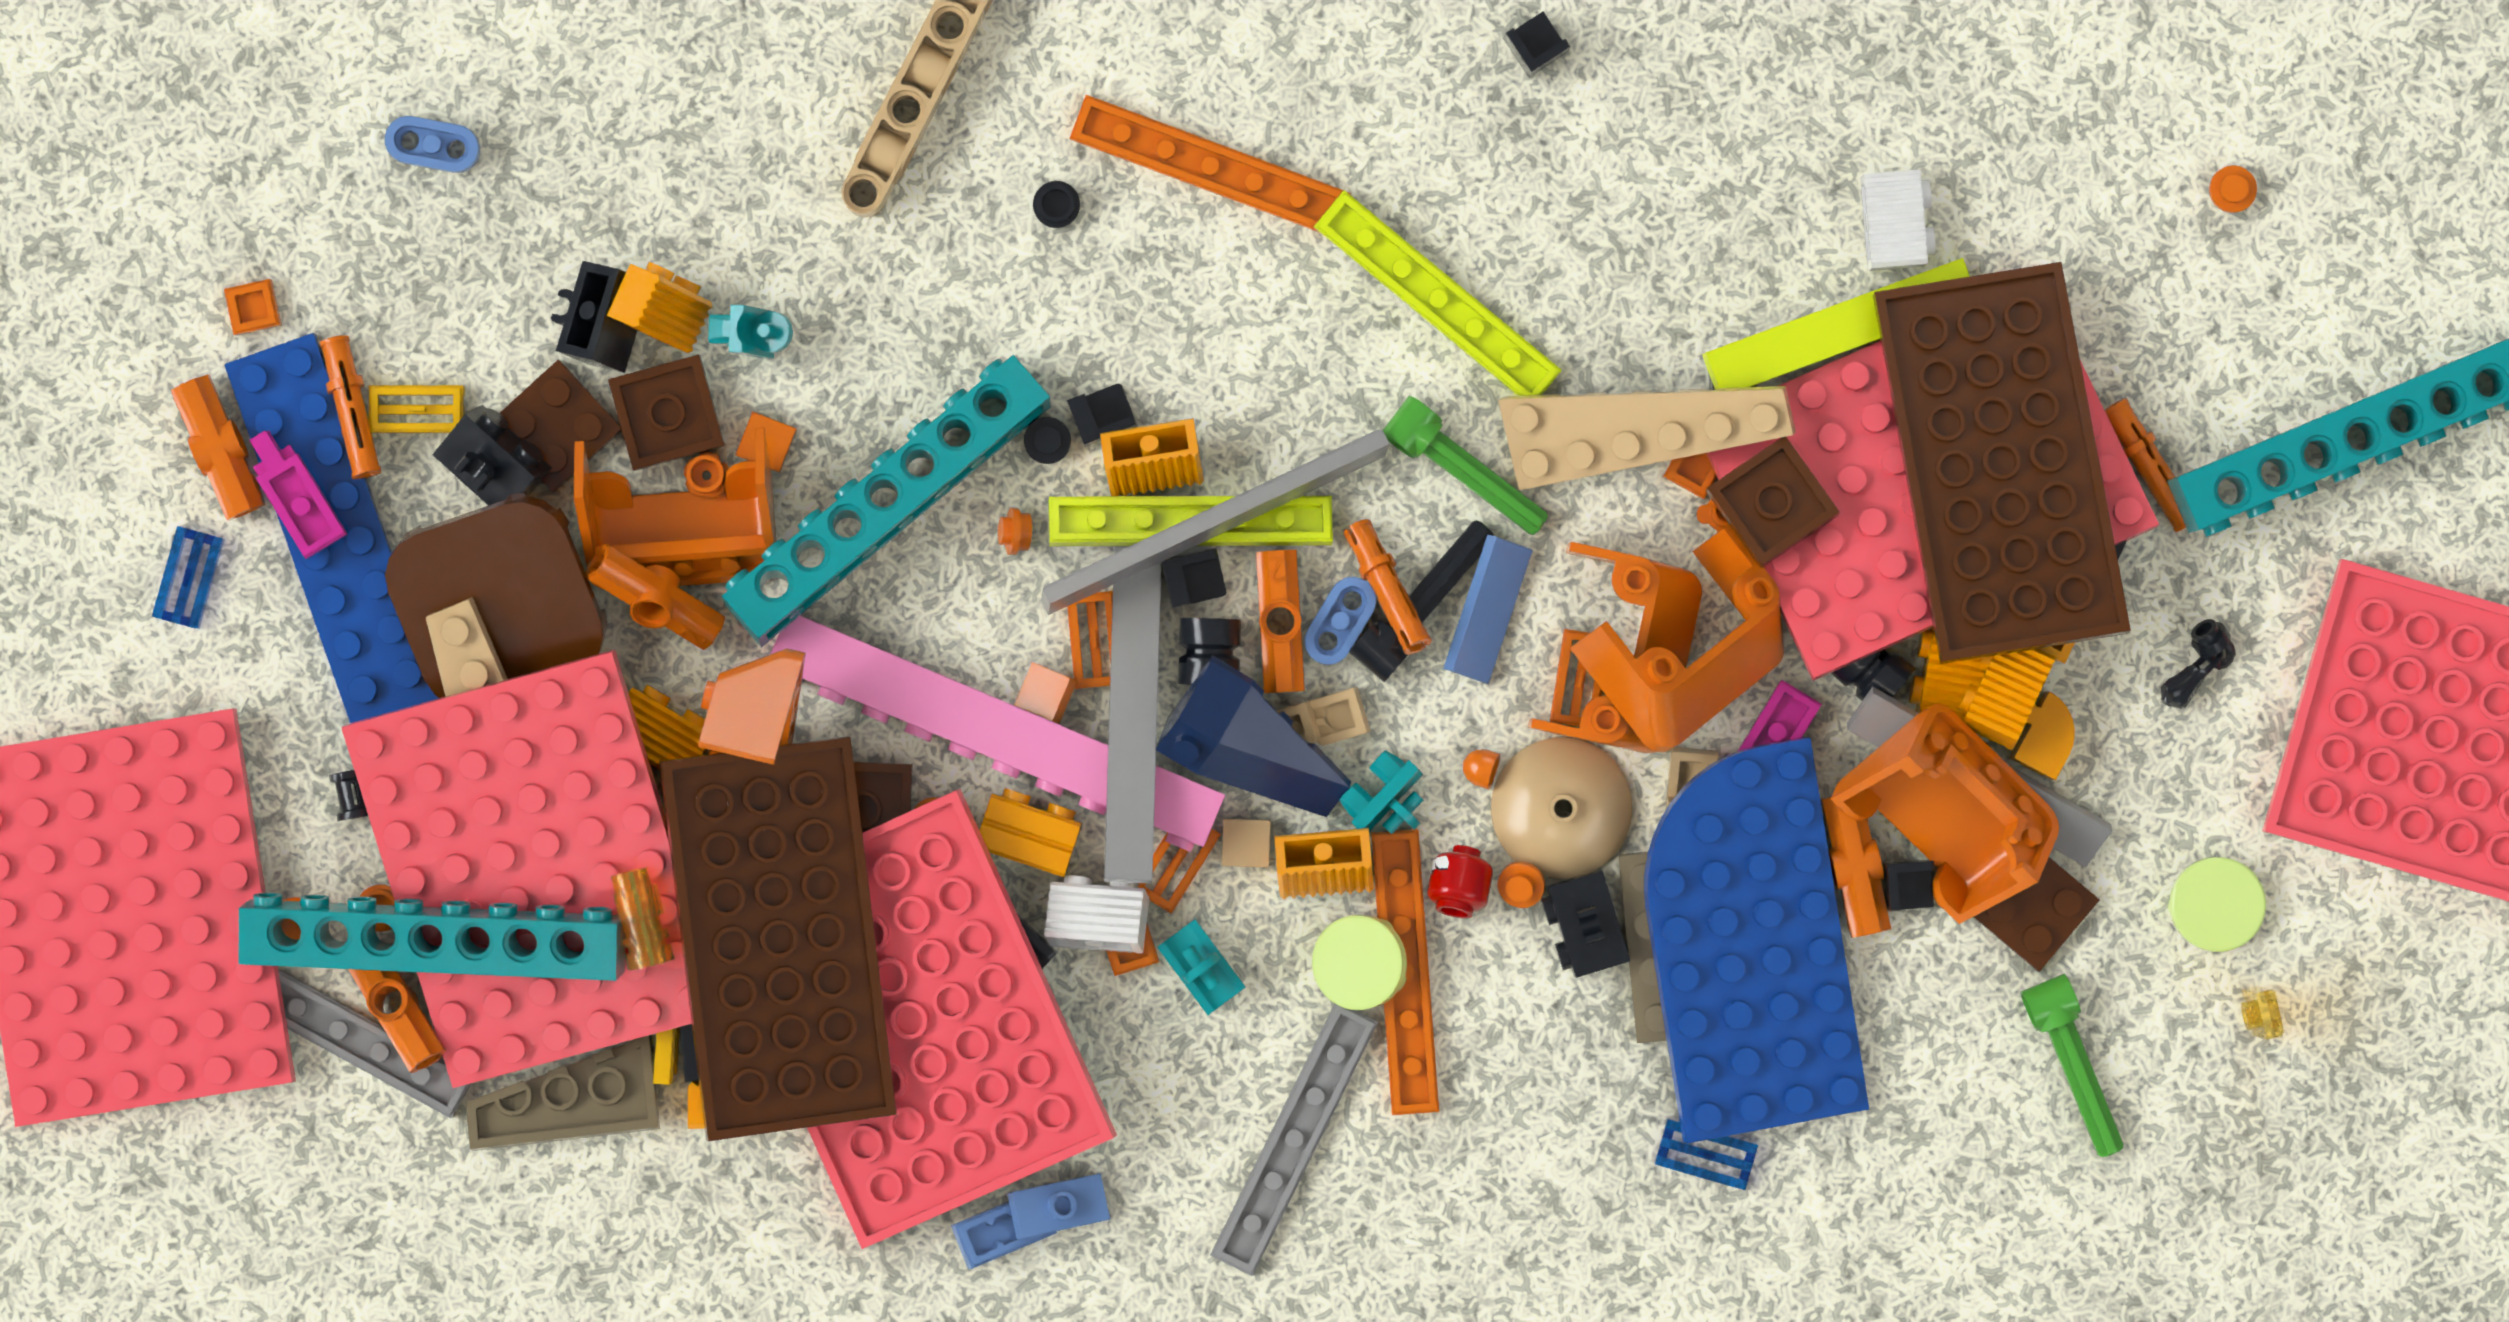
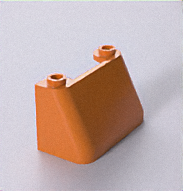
[1830,703,2059,924]

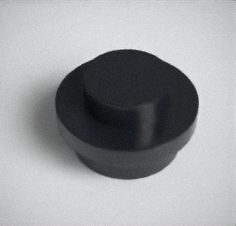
[1033,181,1080,228]
[1024,417,1071,464]

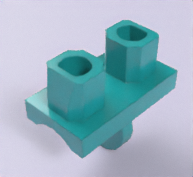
[708,305,793,359]
[1339,750,1424,834]
[1157,919,1246,1015]

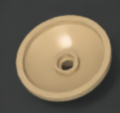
[1491,738,1632,879]

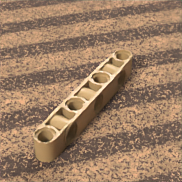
[841,0,993,218]

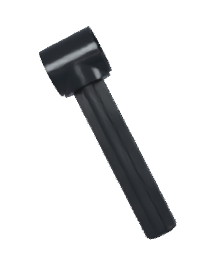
[1349,520,1495,682]

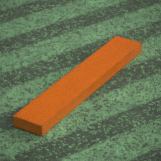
[1069,95,1351,233]
[1371,829,1439,1115]

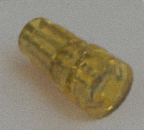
[610,867,675,970]

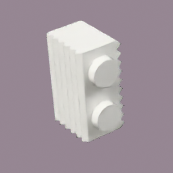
[1860,170,1935,271]
[1044,875,1149,954]

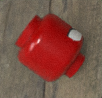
[1427,845,1493,918]

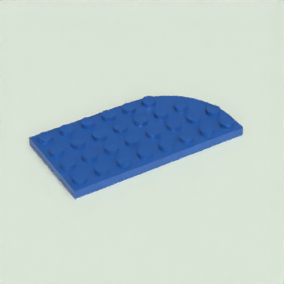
[1644,737,1869,1144]

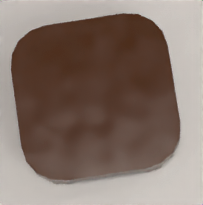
[385,492,608,698]

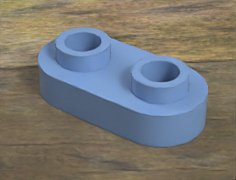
[385,116,480,173]
[1305,577,1376,665]

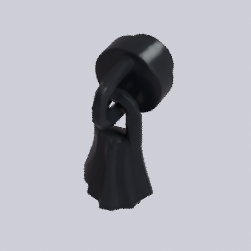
[2160,619,2236,709]

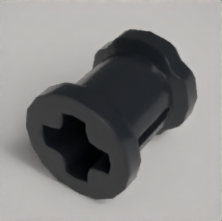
[329,770,368,821]

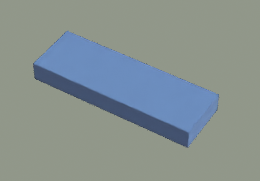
[1443,534,1533,684]

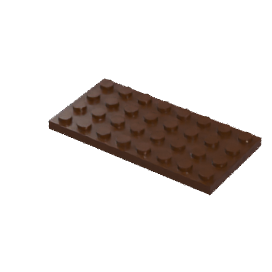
[1873,262,2131,664]
[659,736,897,1142]

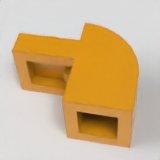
[2009,691,2075,780]

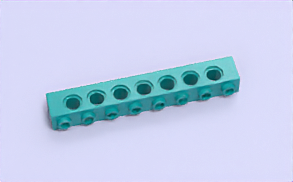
[2167,338,2509,537]
[722,355,1051,648]
[238,893,626,981]

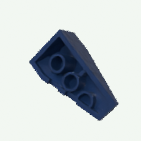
[1156,656,1351,817]

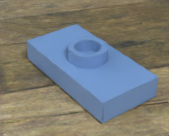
[1007,1173,1110,1239]
[951,1201,1057,1269]

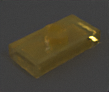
[2241,986,2284,1040]

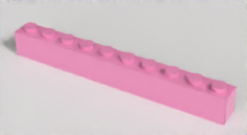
[771,615,1226,852]

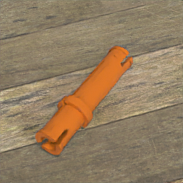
[320,335,382,479]
[2105,397,2186,533]
[1343,519,1432,655]

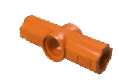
[171,374,266,521]
[585,543,725,650]
[1255,549,1305,694]
[1820,797,1891,938]
[348,969,446,1073]

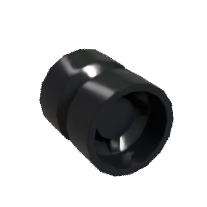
[1178,618,1241,685]
[1831,649,1916,701]

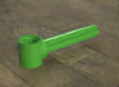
[1383,395,1548,535]
[2020,974,2124,1157]

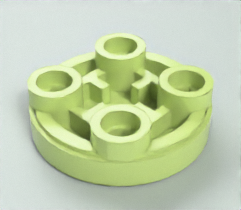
[2168,857,2266,952]
[1312,915,1407,1010]

